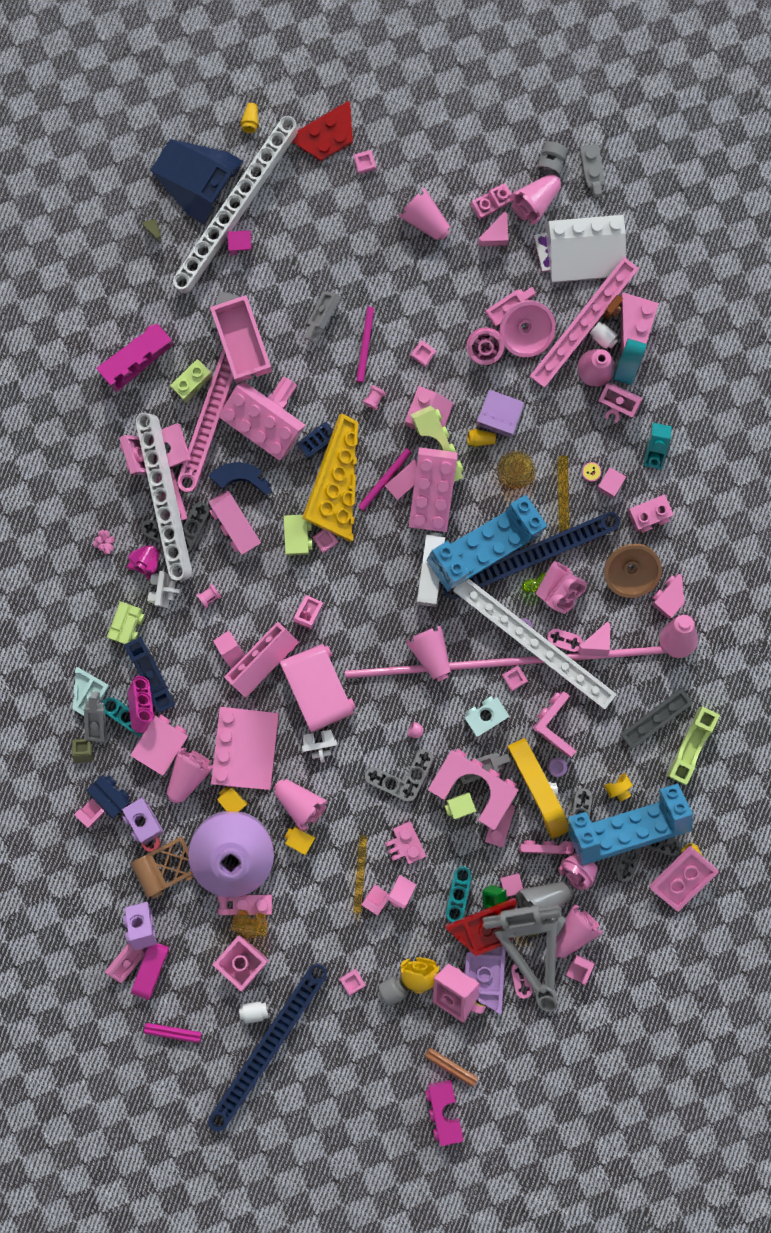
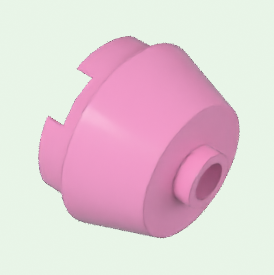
[466,327,504,365]
[558,853,598,891]

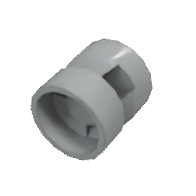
[537,141,568,176]

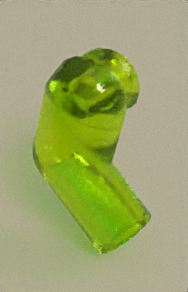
[522,572,546,592]

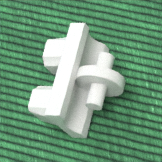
[147,571,180,608]
[302,730,337,763]

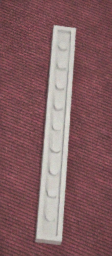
[453,579,617,709]

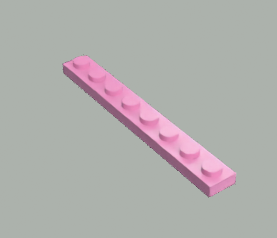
[529,257,639,388]

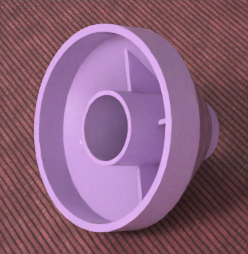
[188,811,274,897]

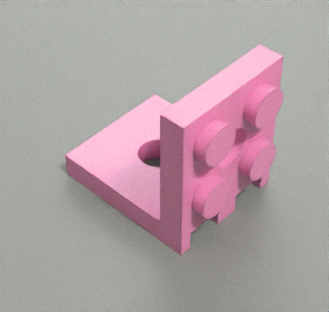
[119,423,191,475]
[532,691,576,757]

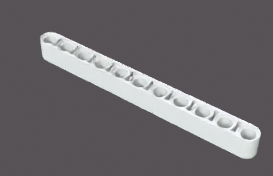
[173,116,298,294]

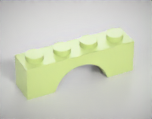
[410,405,464,482]
[666,706,720,785]

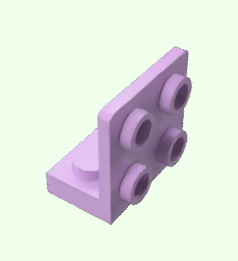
[476,390,524,438]

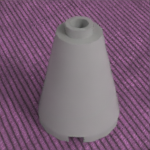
[516,882,573,908]

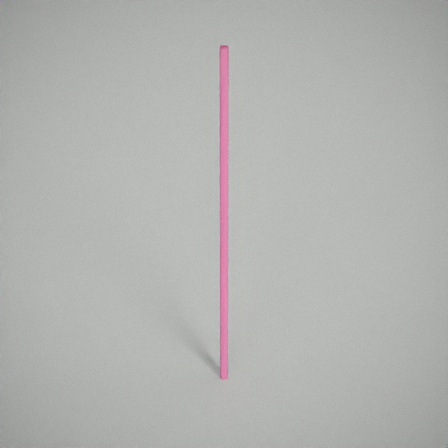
[345,646,667,678]

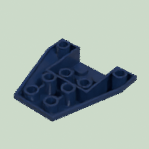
[150,139,244,225]

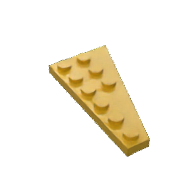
[302,414,358,542]

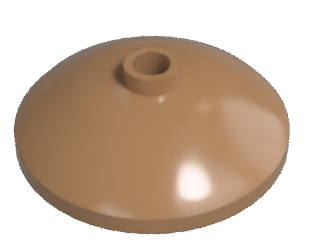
[604,544,662,598]

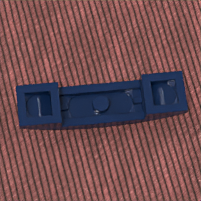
[124,636,176,713]

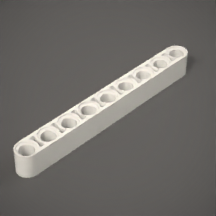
[136,413,192,580]

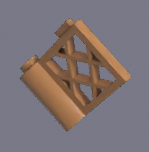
[130,836,194,899]

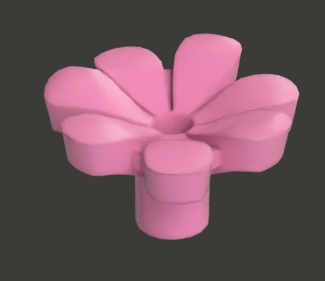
[93,529,115,554]

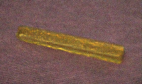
[558,455,569,531]

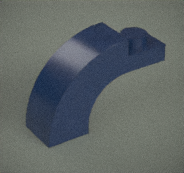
[208,462,273,497]

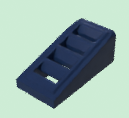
[297,422,333,460]

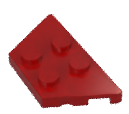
[291,101,353,162]
[445,898,517,956]

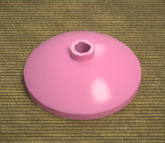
[500,300,556,357]

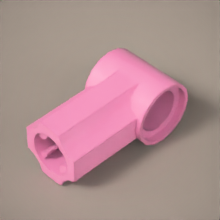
[267,377,297,410]

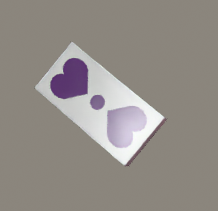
[534,233,550,273]

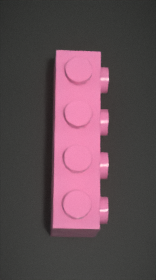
[224,622,299,698]

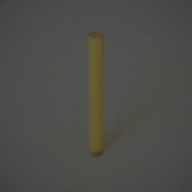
[353,835,368,913]

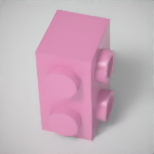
[627,494,674,533]

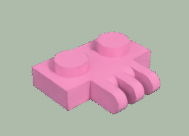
[385,821,426,864]

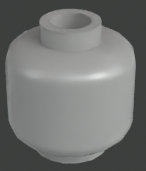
[378,976,408,1006]

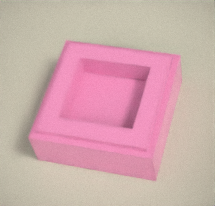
[353,150,376,175]
[410,340,437,367]
[312,529,339,553]
[502,665,528,692]
[500,873,523,897]
[339,969,366,996]

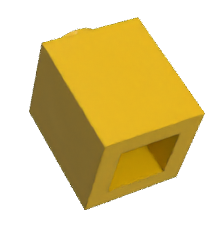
[217,786,248,812]
[284,826,316,855]

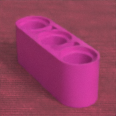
[127,676,154,733]
[131,943,170,1000]

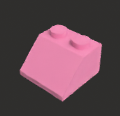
[405,386,453,429]
[213,935,270,991]
[433,964,480,1023]

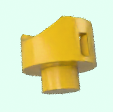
[603,773,633,802]

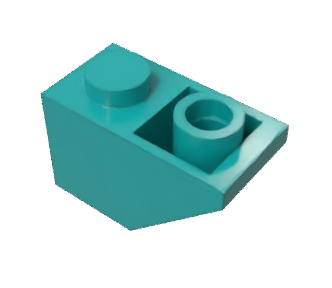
[643,423,672,470]

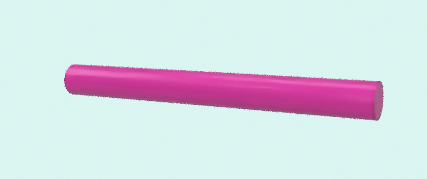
[356,307,374,383]
[358,448,412,511]

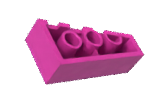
[96,323,174,393]

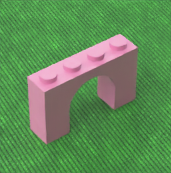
[428,748,519,830]

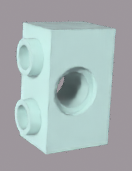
[464,696,510,737]

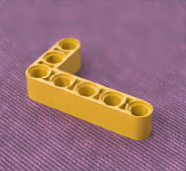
[507,737,568,840]

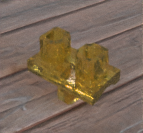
[231,909,267,942]

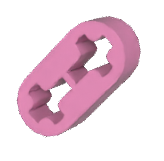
[547,629,583,652]
[511,962,533,998]

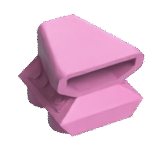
[535,561,588,614]

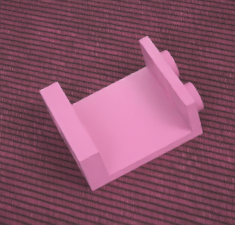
[130,715,188,776]

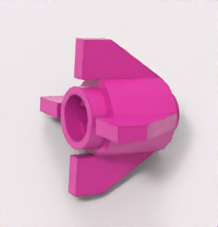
[127,545,160,581]

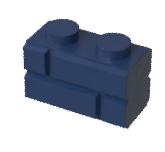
[86,775,131,819]

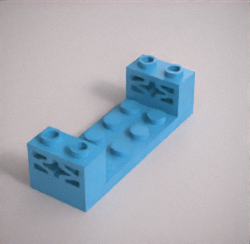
[426,495,547,592]
[568,784,693,865]

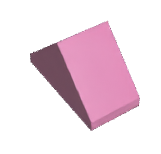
[478,212,508,246]
[293,595,323,630]
[578,622,610,656]
[213,631,245,669]

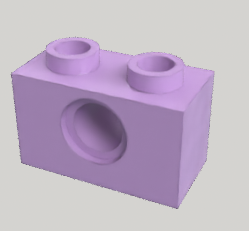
[122,798,164,844]
[123,902,157,950]

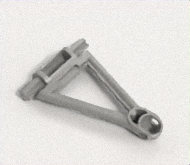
[483,905,562,1012]

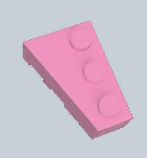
[620,292,659,355]
[208,489,261,555]

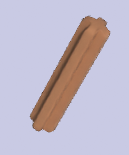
[425,1048,478,1087]

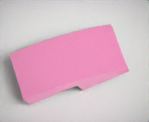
[470,183,513,220]
[385,459,417,500]
[387,875,416,909]

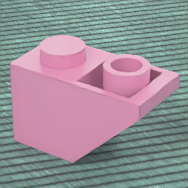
[652,574,684,619]

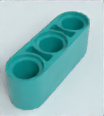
[613,338,647,385]
[103,697,143,737]
[446,866,471,922]

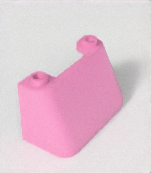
[280,644,356,733]

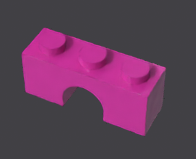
[425,1079,464,1146]

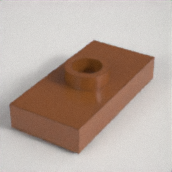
[603,295,624,321]

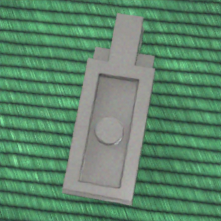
[579,144,605,198]
[304,291,340,343]
[84,691,106,742]
[460,753,511,785]

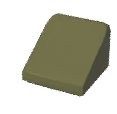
[142,219,162,243]
[72,739,93,763]

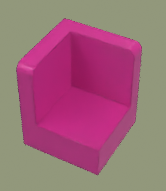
[227,230,252,255]

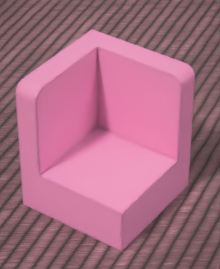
[596,468,626,499]
[74,798,105,828]
[362,885,389,916]
[566,954,594,985]

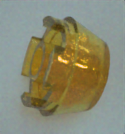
[498,451,536,489]

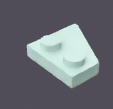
[72,667,110,715]

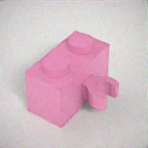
[599,382,643,423]

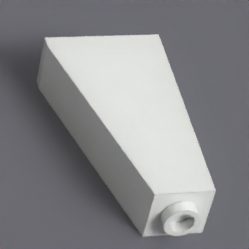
[416,532,445,607]

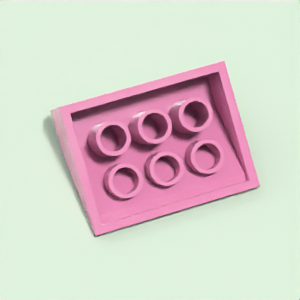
[211,707,279,790]

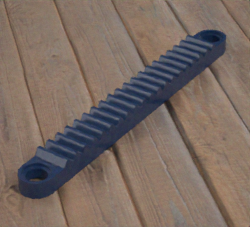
[443,512,620,600]
[208,963,327,1132]

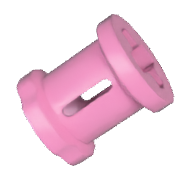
[362,385,386,410]
[196,584,221,608]

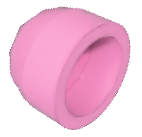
[407,722,423,738]

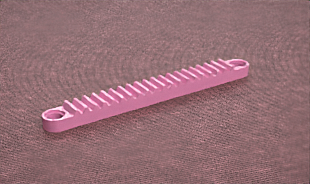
[177,347,234,493]

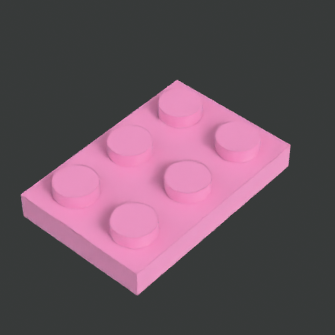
[649,846,719,912]

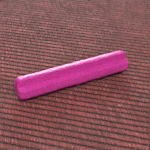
[144,1023,201,1043]

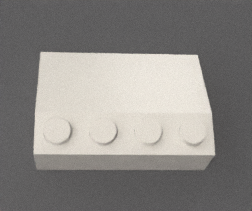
[545,215,626,283]

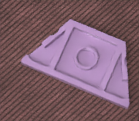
[465,946,506,1014]

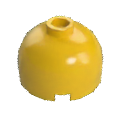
[400,957,439,994]

